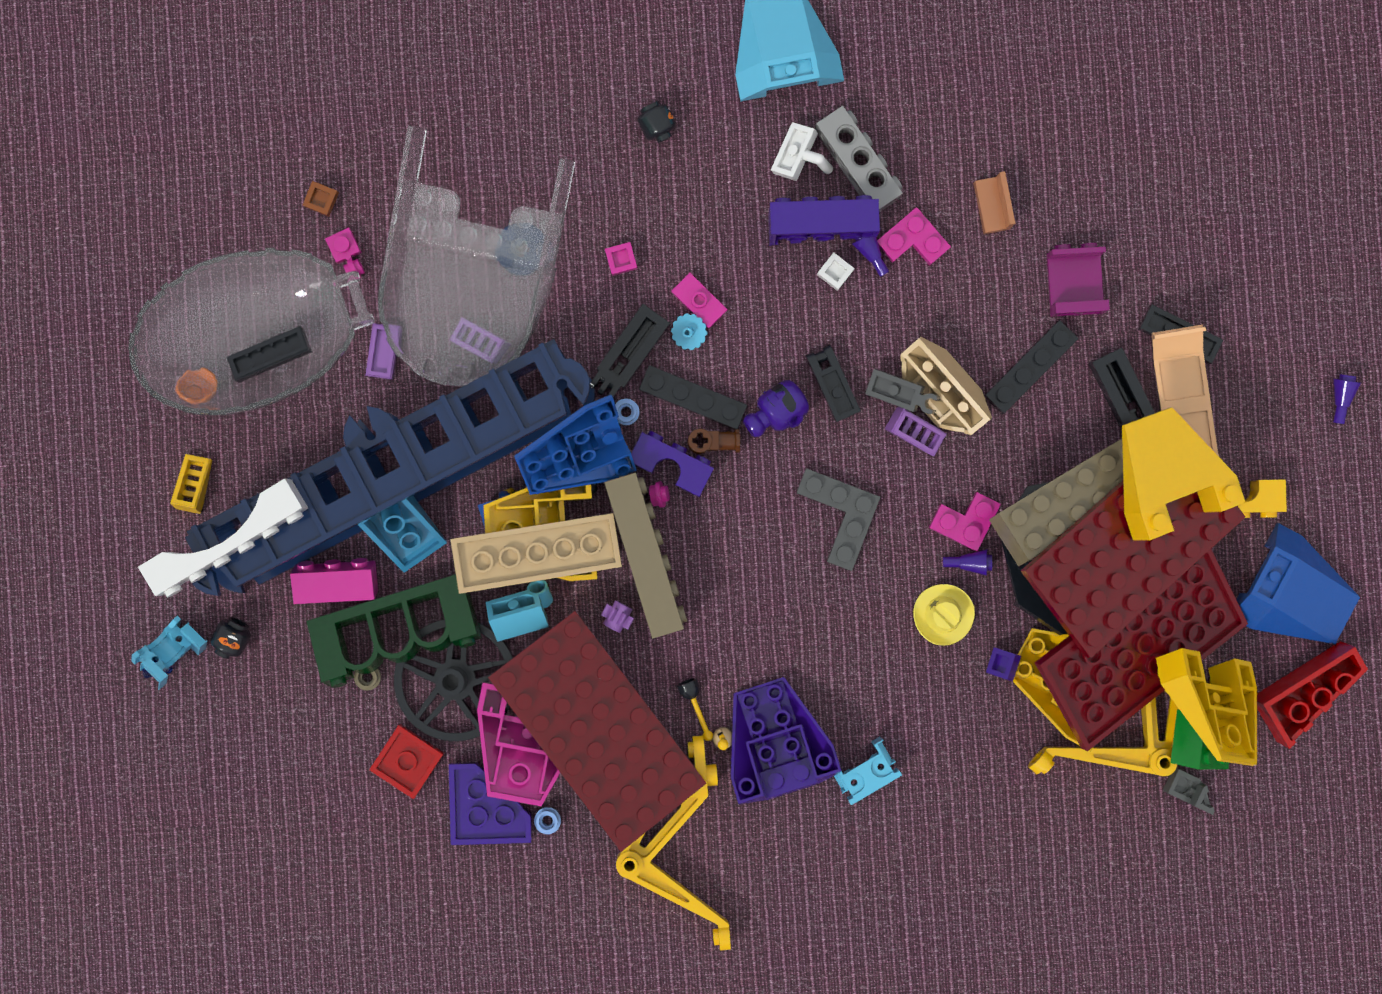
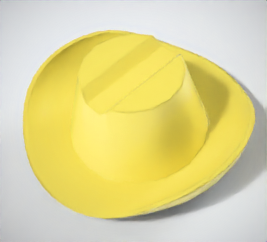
[913,584,975,646]

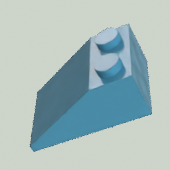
[357,496,447,573]

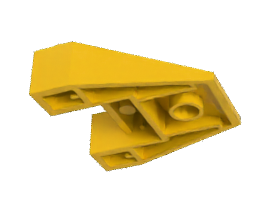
[1122,407,1245,540]
[483,484,597,581]
[1156,648,1257,766]

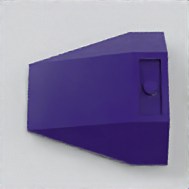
[731,677,842,804]

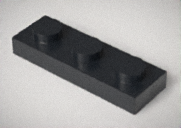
[1138,304,1223,365]

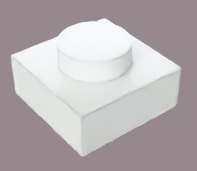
[817,252,855,291]

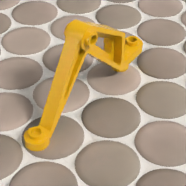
[1028,690,1179,776]
[616,735,731,951]

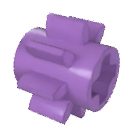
[601,600,635,633]

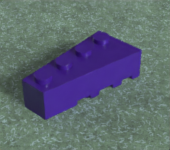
[768,195,880,246]

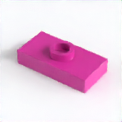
[671,273,727,329]

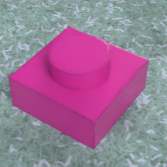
[605,242,637,276]

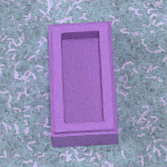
[365,323,401,380]

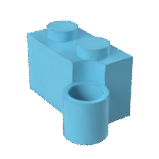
[486,580,553,642]

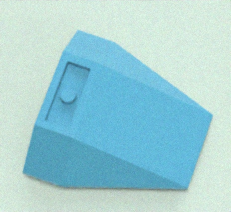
[735,0,844,102]

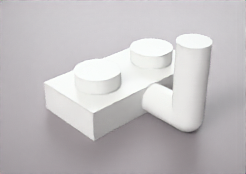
[771,122,833,181]

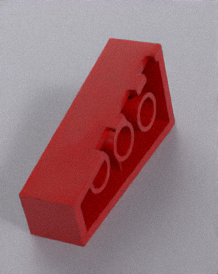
[1257,641,1368,749]

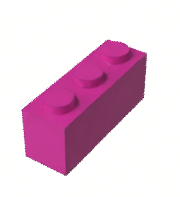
[290,558,378,604]

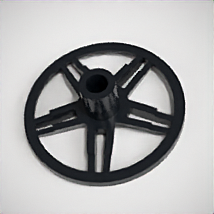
[394,619,513,741]

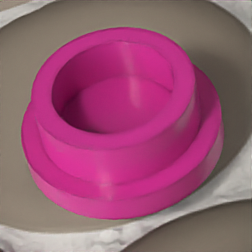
[649,481,670,508]

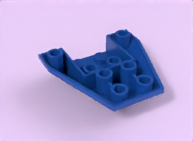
[514,395,636,495]
[1236,523,1360,644]

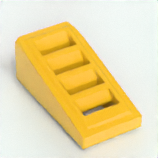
[170,454,212,514]

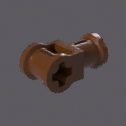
[687,428,740,454]

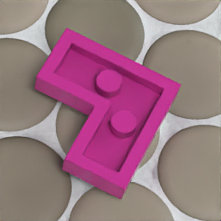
[877,207,951,266]
[928,492,1001,552]

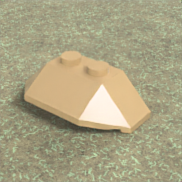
[900,337,992,435]

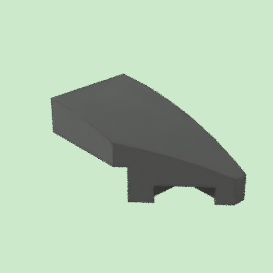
[1163,768,1215,815]

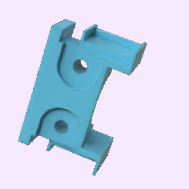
[131,616,207,690]
[834,737,902,805]

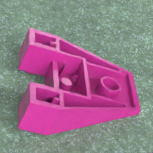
[477,683,560,806]

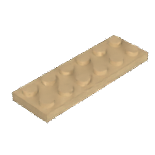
[450,513,622,594]

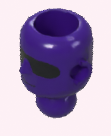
[743,380,809,437]

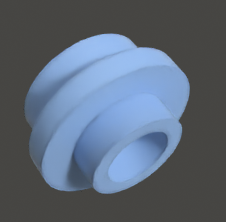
[615,399,639,425]
[534,807,561,834]

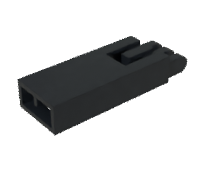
[590,304,670,398]
[1088,348,1155,431]

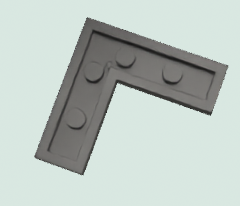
[796,468,880,571]

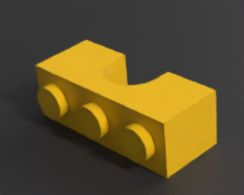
[1238,480,1287,518]

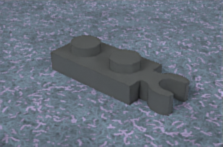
[865,369,941,414]

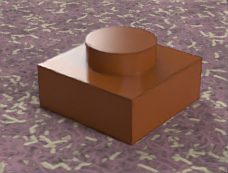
[303,181,339,217]

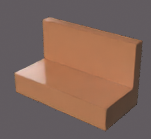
[973,171,1016,234]

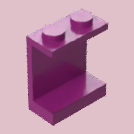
[1047,243,1110,317]

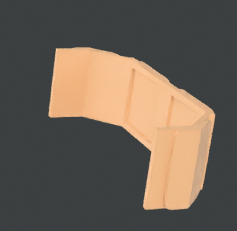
[1152,325,1219,456]

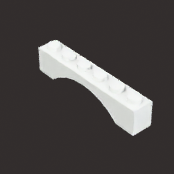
[138,479,308,598]

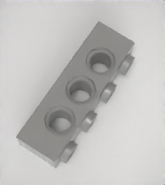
[815,106,903,212]

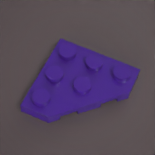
[449,762,532,845]

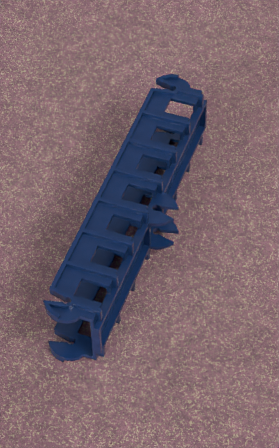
[185,339,596,596]

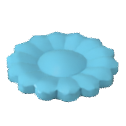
[671,313,708,350]

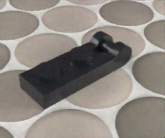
[805,344,861,423]

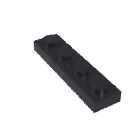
[984,320,1079,415]
[639,365,747,429]

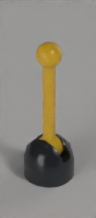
[677,678,713,741]

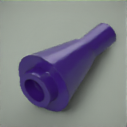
[851,237,889,277]
[1333,374,1361,424]
[943,549,992,576]

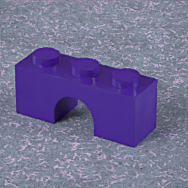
[631,431,714,497]

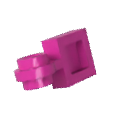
[325,228,365,280]

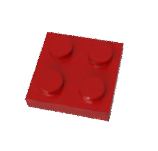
[369,724,444,799]

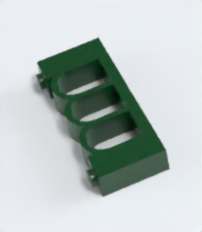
[306,574,482,688]

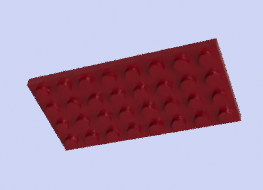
[1021,480,1245,658]
[1034,549,1248,752]
[488,611,707,852]

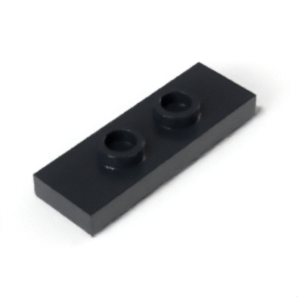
[227,326,312,383]

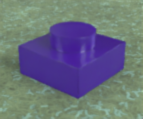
[986,647,1021,681]

